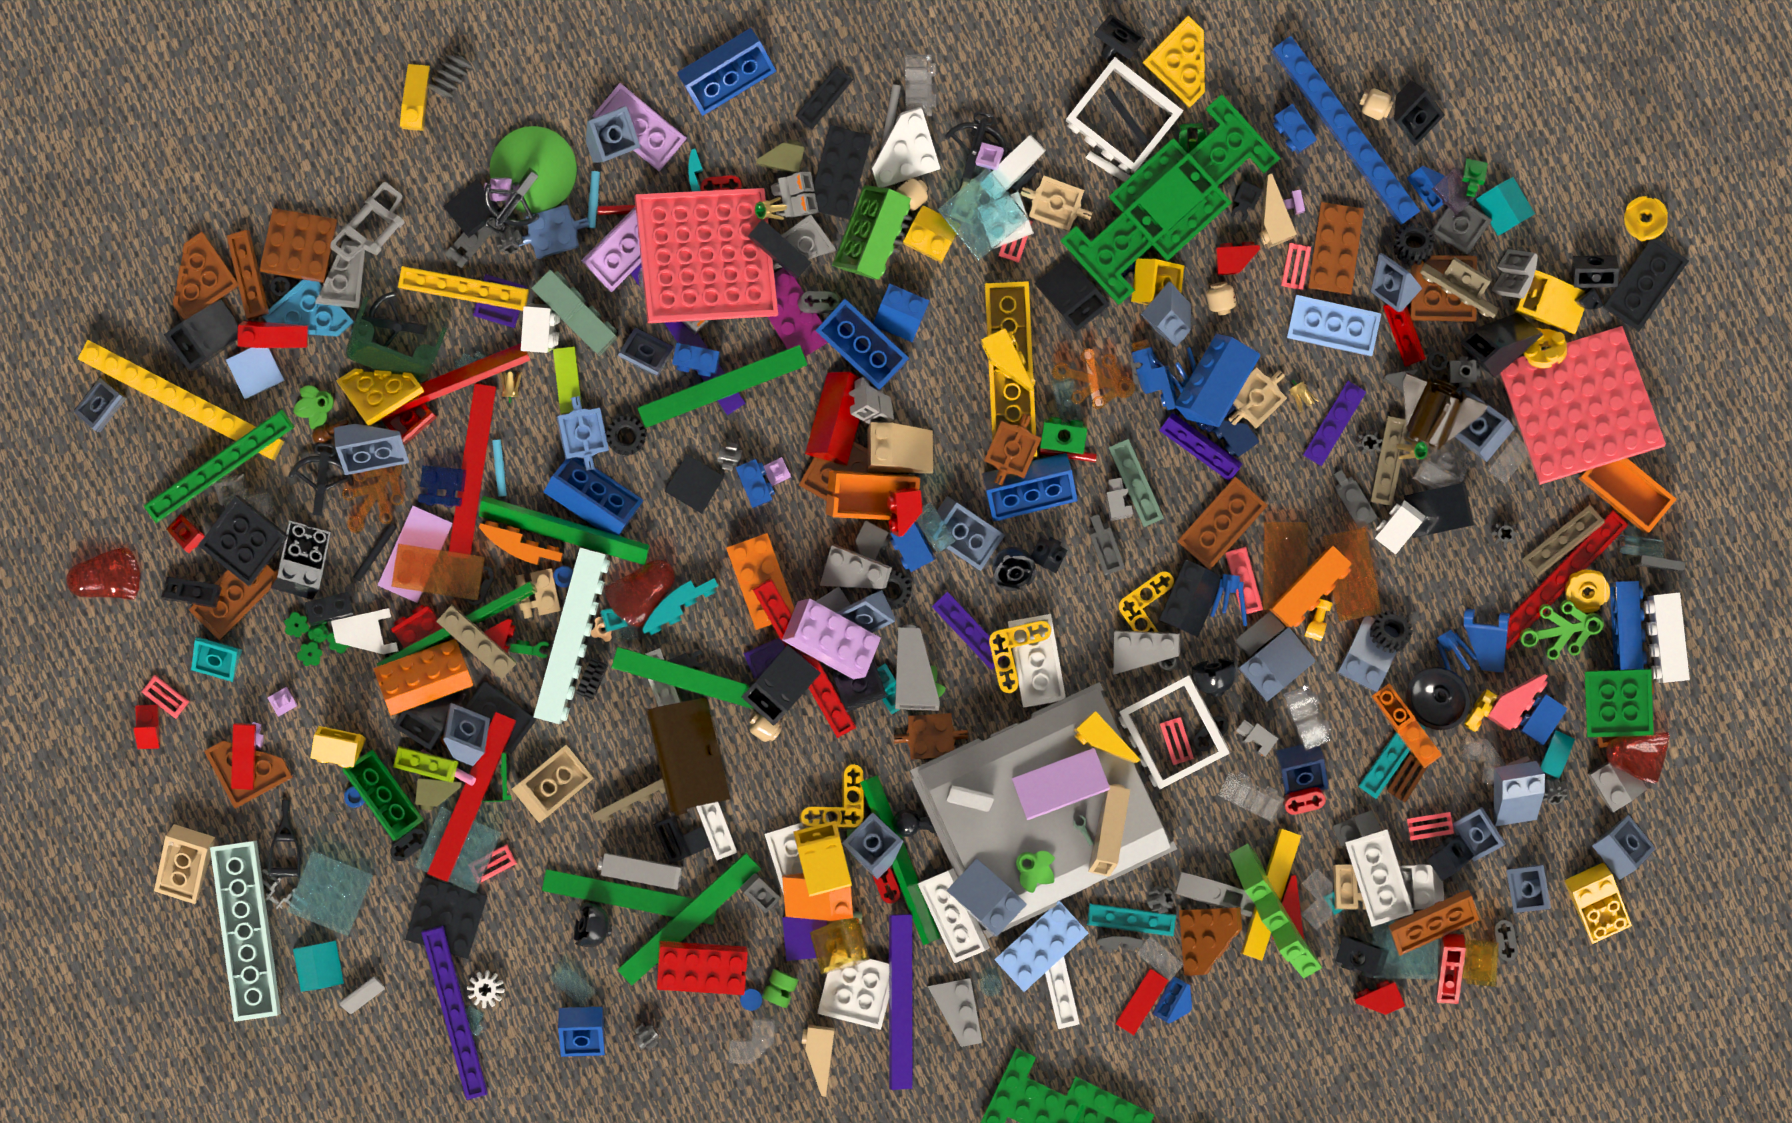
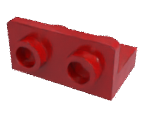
[391,605,443,649]

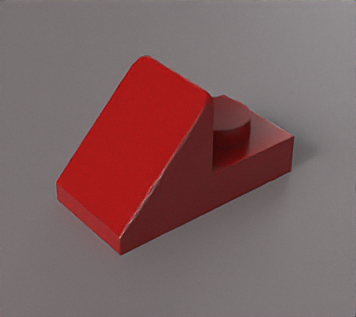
[166,514,205,553]
[134,705,160,749]

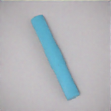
[587,171,600,228]
[492,440,507,497]

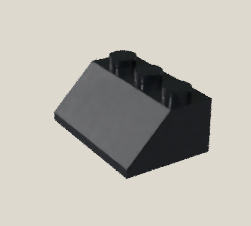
[1158,560,1223,637]

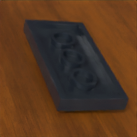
[812,125,872,220]
[1603,238,1689,332]

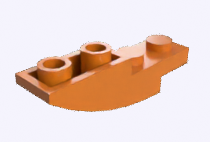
[479,521,564,565]
[1372,683,1442,768]

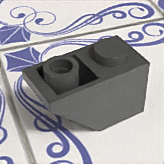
[856,521,890,562]

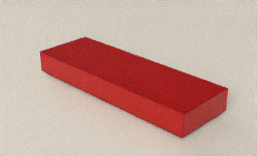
[1383,304,1426,367]
[231,723,256,790]
[1115,968,1169,1036]

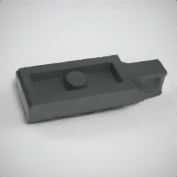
[1333,470,1378,529]
[1089,514,1125,576]

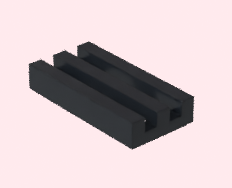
[653,815,691,864]

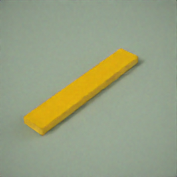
[398,266,529,311]
[1240,829,1301,961]

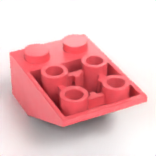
[1487,674,1548,730]

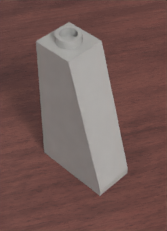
[895,625,940,711]
[598,853,683,890]

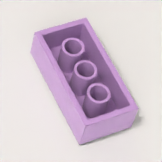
[782,598,881,679]

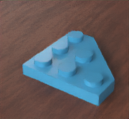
[262,279,354,337]

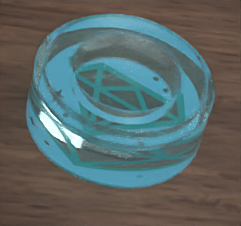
[980,974,1002,996]

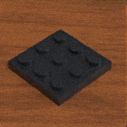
[198,495,289,587]
[405,877,488,959]

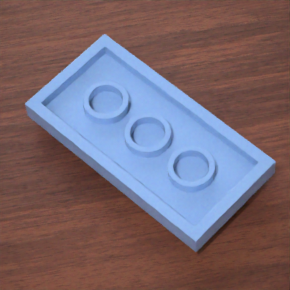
[1287,295,1381,357]
[994,901,1088,992]

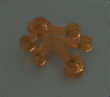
[1052,348,1135,410]
[342,465,404,533]

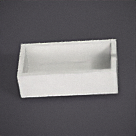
[521,303,560,353]
[1644,593,1690,683]

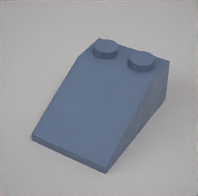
[1454,387,1514,462]
[334,424,409,475]
[923,496,1005,571]
[1336,614,1399,692]
[1238,627,1316,702]
[1494,761,1545,826]
[946,858,1027,937]

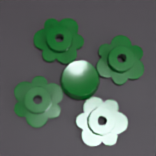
[284,612,351,666]

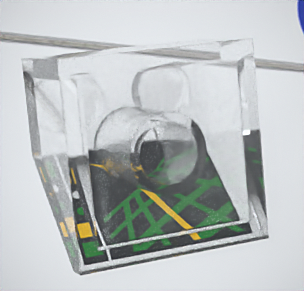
[1413,442,1473,489]

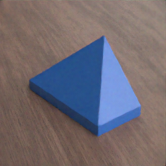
[1407,166,1448,213]
[1152,976,1192,1024]

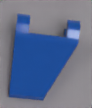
[1464,609,1510,672]

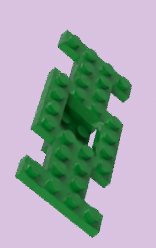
[1060,94,1281,306]
[980,1047,1155,1123]

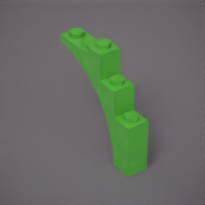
[1229,843,1322,978]

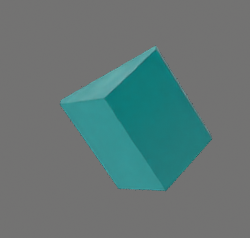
[1476,177,1535,236]
[191,637,242,682]
[293,941,344,992]

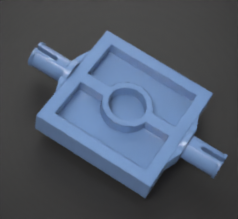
[519,205,589,259]
[557,396,609,471]

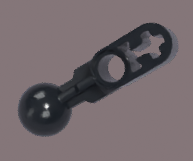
[893,809,936,837]

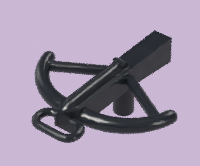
[945,111,1007,183]
[484,167,539,233]
[354,292,428,356]
[289,443,354,517]

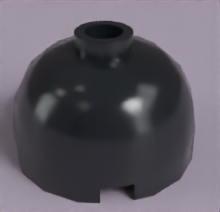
[992,547,1037,591]
[1192,658,1236,697]
[573,903,612,947]

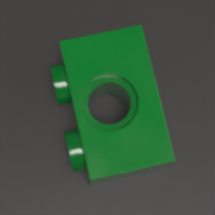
[1040,417,1087,454]

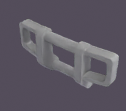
[330,182,405,261]

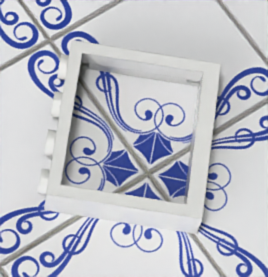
[1066,57,1183,174]
[1118,675,1231,789]

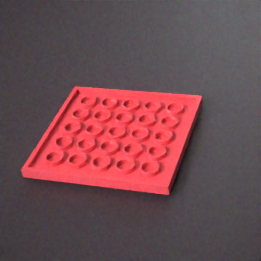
[634,188,778,323]
[1500,326,1666,485]

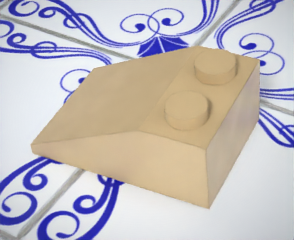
[1259,174,1297,248]
[867,422,933,473]
[512,745,594,823]
[154,824,215,904]
[802,1025,835,1097]

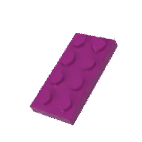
[768,268,828,357]

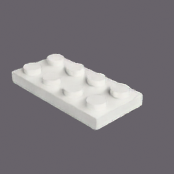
[1008,614,1066,708]
[1345,830,1414,927]
[918,869,990,963]

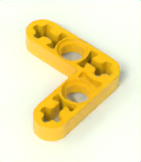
[1119,572,1174,632]
[989,621,1051,693]
[799,764,864,829]

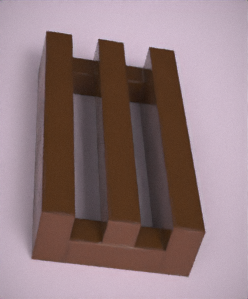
[1387,754,1428,803]

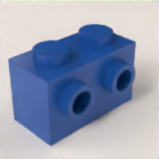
[1273,104,1317,154]
[672,343,721,377]
[736,459,775,508]
[890,521,936,572]
[1519,694,1568,745]

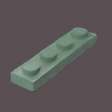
[1108,439,1164,528]

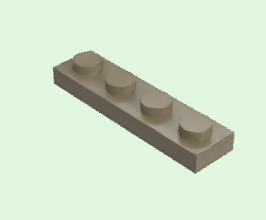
[1370,416,1407,506]
[1522,505,1605,577]
[436,604,517,679]
[592,779,665,823]

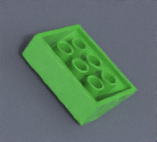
[832,185,911,280]

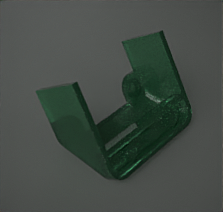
[346,296,448,384]

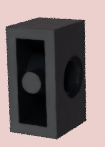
[1572,255,1619,288]
[305,592,353,626]
[1427,834,1474,881]
[1335,935,1389,978]

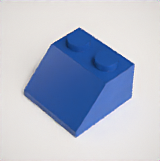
[873,284,930,342]
[558,1007,605,1057]

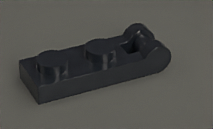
[161,577,222,608]

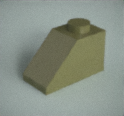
[756,140,805,174]
[415,778,463,810]

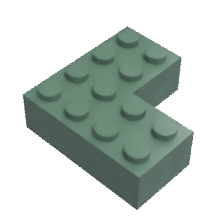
[531,270,618,357]

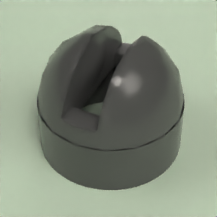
[1159,657,1177,671]

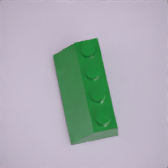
[342,749,424,841]

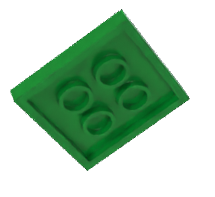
[1584,669,1654,737]

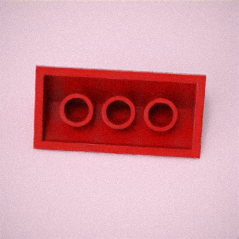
[805,372,860,466]

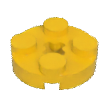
[1624,196,1668,241]
[1523,328,1567,368]
[1565,570,1610,613]
[1463,689,1497,732]

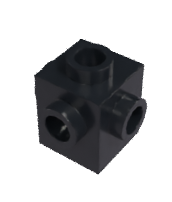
[1031,537,1068,573]

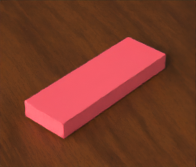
[1225,547,1263,614]

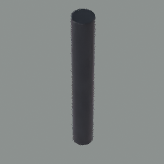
[1104,87,1149,145]
[353,523,397,581]

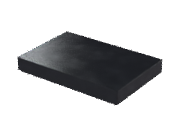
[1404,482,1474,538]
[464,680,537,754]

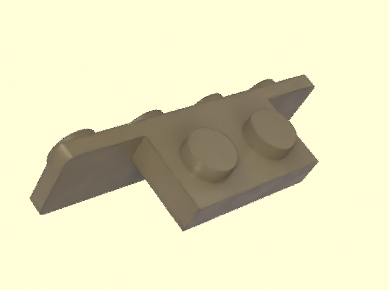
[1420,257,1498,318]

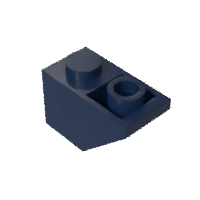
[1211,420,1260,458]

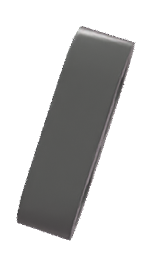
[797,291,840,314]
[1493,920,1518,961]

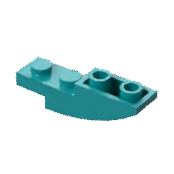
[642,578,719,635]

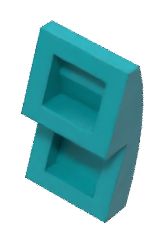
[689,149,703,192]
[877,664,900,714]
[1540,730,1575,779]

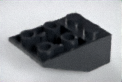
[1034,257,1110,334]
[164,299,239,372]
[1460,313,1543,378]
[271,520,331,600]
[741,644,821,726]
[393,690,467,750]

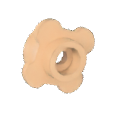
[591,617,612,642]

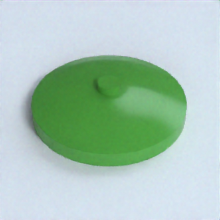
[490,126,577,214]

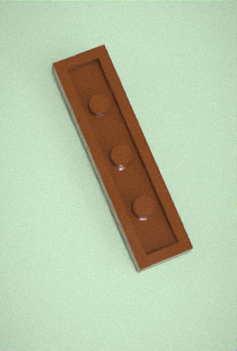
[227,230,269,320]

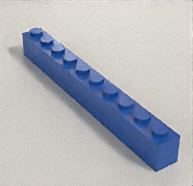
[1271,36,1420,226]

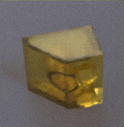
[810,918,870,974]
[1462,939,1499,987]

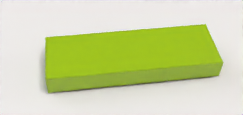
[553,347,582,414]
[393,746,458,783]

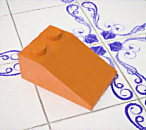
[782,873,853,921]

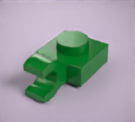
[1462,159,1488,197]
[510,640,549,658]

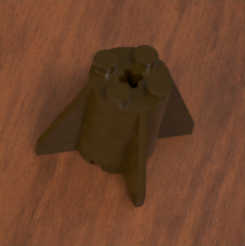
[1403,373,1488,449]

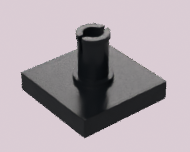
[1094,14,1146,61]

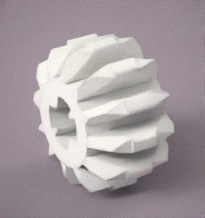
[467,970,505,1008]

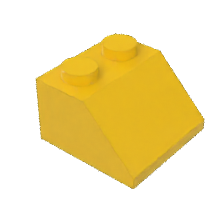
[903,205,961,263]
[1131,258,1184,305]

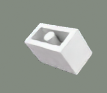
[1375,500,1425,554]

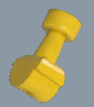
[1304,599,1333,641]

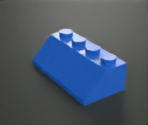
[677,28,776,116]
[815,299,910,390]
[1174,334,1261,427]
[982,453,1078,522]
[544,457,644,536]
[1609,581,1647,670]

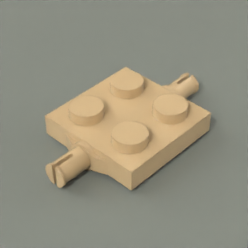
[1020,176,1093,232]
[1229,367,1287,428]

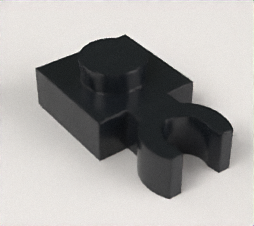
[1231,181,1263,222]
[667,650,707,668]

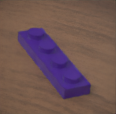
[1303,381,1366,466]
[1159,413,1243,482]
[932,592,1006,670]

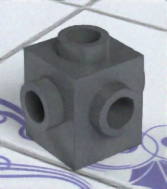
[1448,357,1480,388]

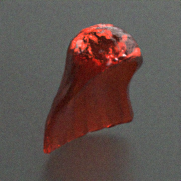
[66,548,140,600]
[605,560,675,627]
[1606,732,1670,783]

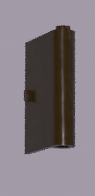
[646,698,731,816]

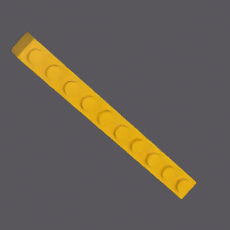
[78,340,285,461]

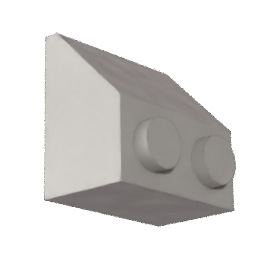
[1587,752,1647,812]

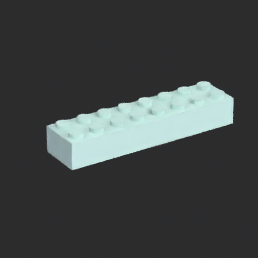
[534,548,610,724]
[210,840,281,1022]

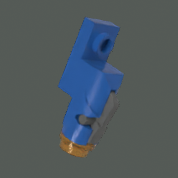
[1131,339,1178,410]

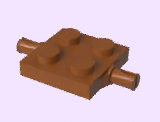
[984,414,1041,485]
[894,713,968,760]

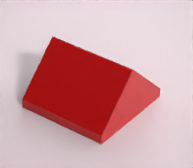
[382,403,437,446]

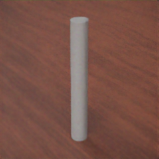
[881,84,901,149]

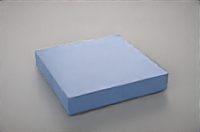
[226,348,285,399]

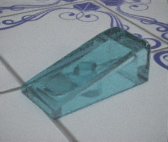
[1051,377,1082,423]
[916,502,956,552]

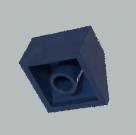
[1276,741,1329,796]

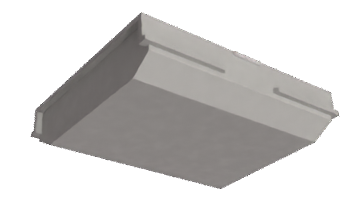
[910,682,1177,938]

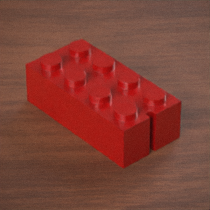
[656,941,748,995]

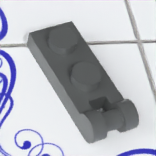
[445,220,497,269]

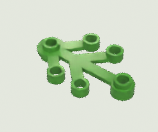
[1520,600,1604,660]

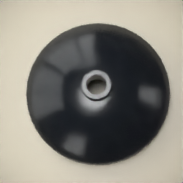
[1406,667,1471,730]

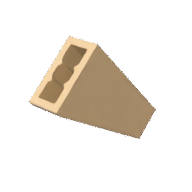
[1088,784,1130,877]

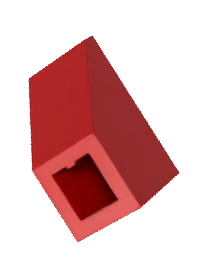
[1215,242,1260,276]
[887,488,922,537]
[484,619,516,653]
[1353,979,1405,1015]

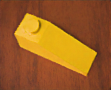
[400,64,430,131]
[1074,711,1141,763]

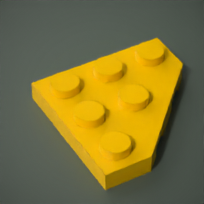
[1143,16,1205,108]
[336,369,424,426]

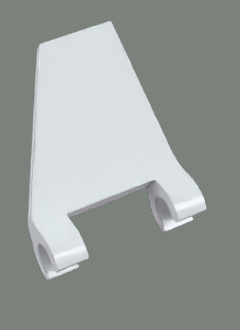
[331,608,399,654]

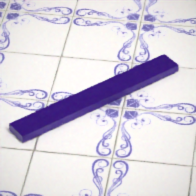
[630,264,746,416]
[889,914,912,1090]
[421,926,488,1100]

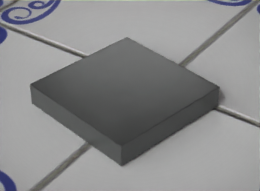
[1431,196,1492,256]
[1634,555,1686,572]

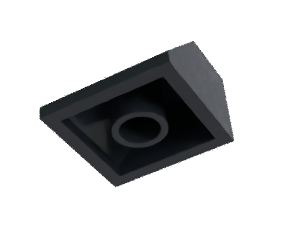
[1394,80,1445,146]

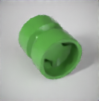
[761,969,799,1008]

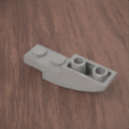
[1175,872,1255,917]

